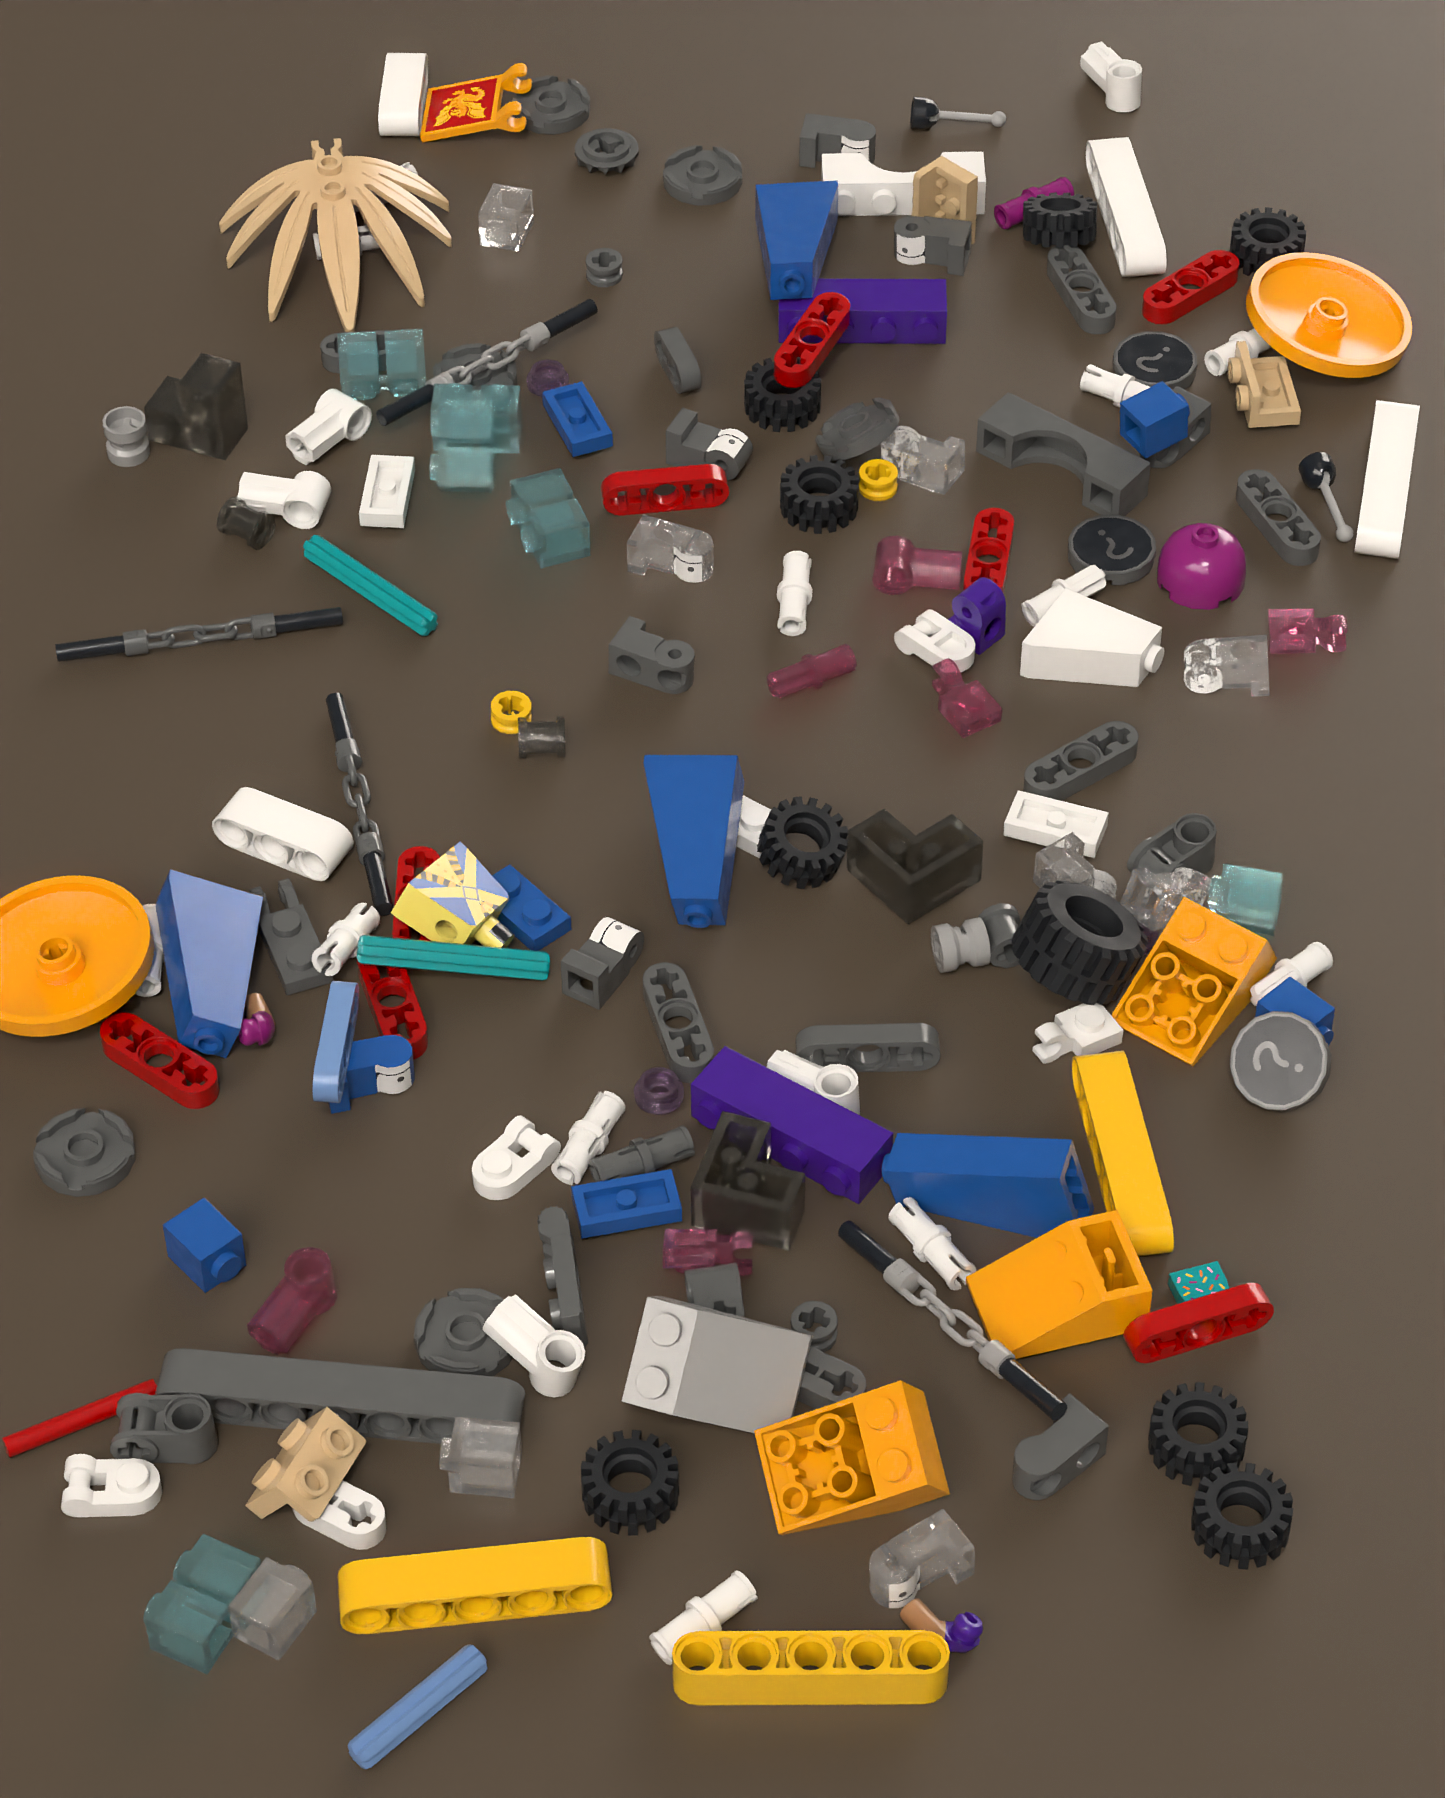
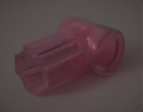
[872,536,963,595]
[247,1247,337,1355]

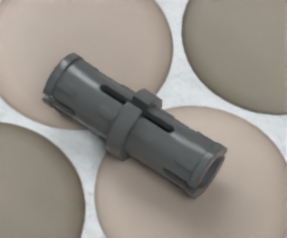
[589,1125,695,1182]

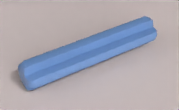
[347,1644,487,1769]

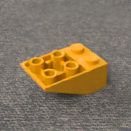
[1111,897,1277,1067]
[966,1210,1153,1359]
[754,1380,950,1535]

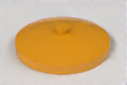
[1246,252,1412,378]
[0,875,155,1037]

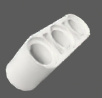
[378,53,428,137]
[212,787,354,881]

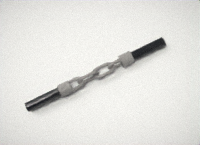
[376,299,598,426]
[838,1220,1067,1420]

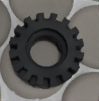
[1023,192,1097,248]
[1229,207,1306,276]
[744,358,821,432]
[780,455,859,534]
[757,796,849,889]
[1148,1382,1248,1486]
[581,1429,679,1536]
[1191,1462,1294,1569]

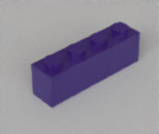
[778,278,947,344]
[691,1046,893,1204]

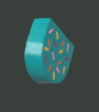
[1168,1261,1229,1304]

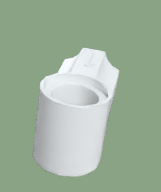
[1080,41,1142,112]
[285,389,372,465]
[237,471,331,529]
[767,1050,860,1115]
[483,1294,585,1398]

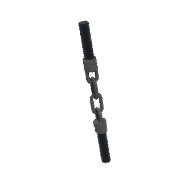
[55,607,343,662]
[326,693,394,916]

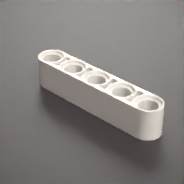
[1086,137,1167,277]
[1354,400,1420,559]

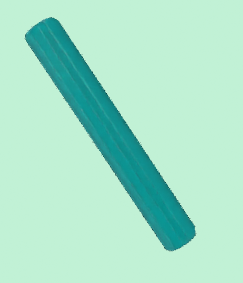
[303,535,438,636]
[357,935,550,981]

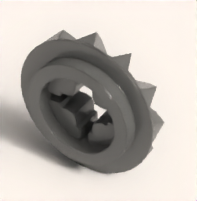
[575,128,639,175]

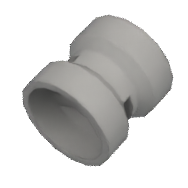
[102,406,150,467]
[931,917,991,973]

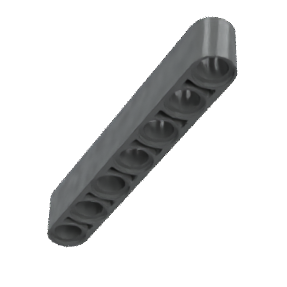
[155,1348,526,1449]

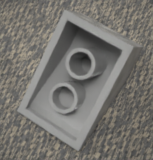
[622,1296,813,1433]

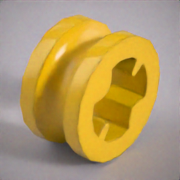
[859,459,898,501]
[491,691,532,734]

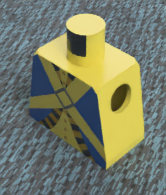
[391,842,515,948]

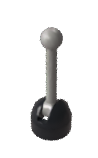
[910,96,1006,129]
[1298,452,1353,542]

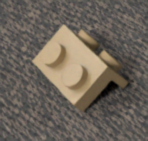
[912,156,978,244]
[1228,341,1301,428]
[245,1407,366,1522]

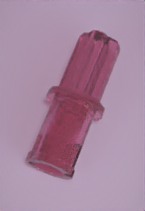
[767,644,857,698]

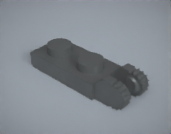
[249,878,333,996]
[537,1206,589,1347]

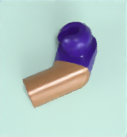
[900,1598,983,1653]

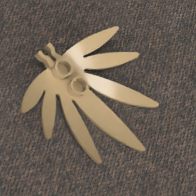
[219,138,452,332]

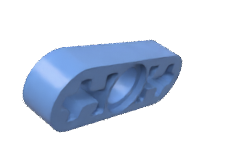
[313,981,359,1103]

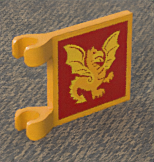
[420,63,532,143]

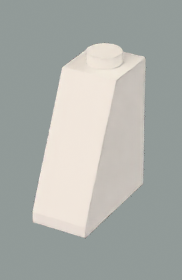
[1020,588,1164,687]

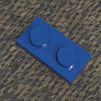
[542,381,613,457]
[492,864,572,951]
[571,1169,682,1239]

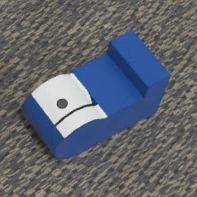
[317,1035,415,1114]

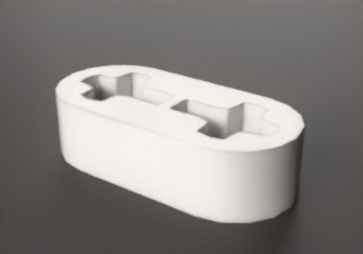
[293,1481,386,1550]

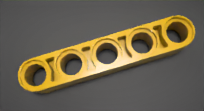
[1072,1051,1174,1256]
[337,1537,613,1634]
[672,1630,950,1705]

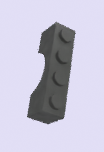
[976,392,1151,517]

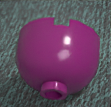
[1157,523,1246,610]

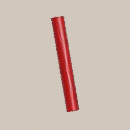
[2,1378,157,1458]

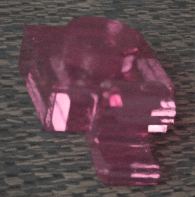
[1268,608,1348,654]
[932,658,1003,738]
[663,1229,753,1276]

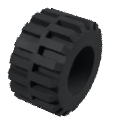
[1011,880,1148,1005]

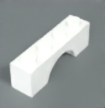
[821,152,986,216]

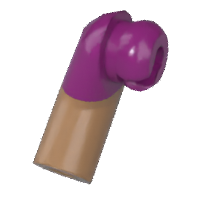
[238,993,276,1046]

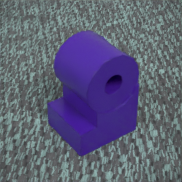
[948,577,1006,655]

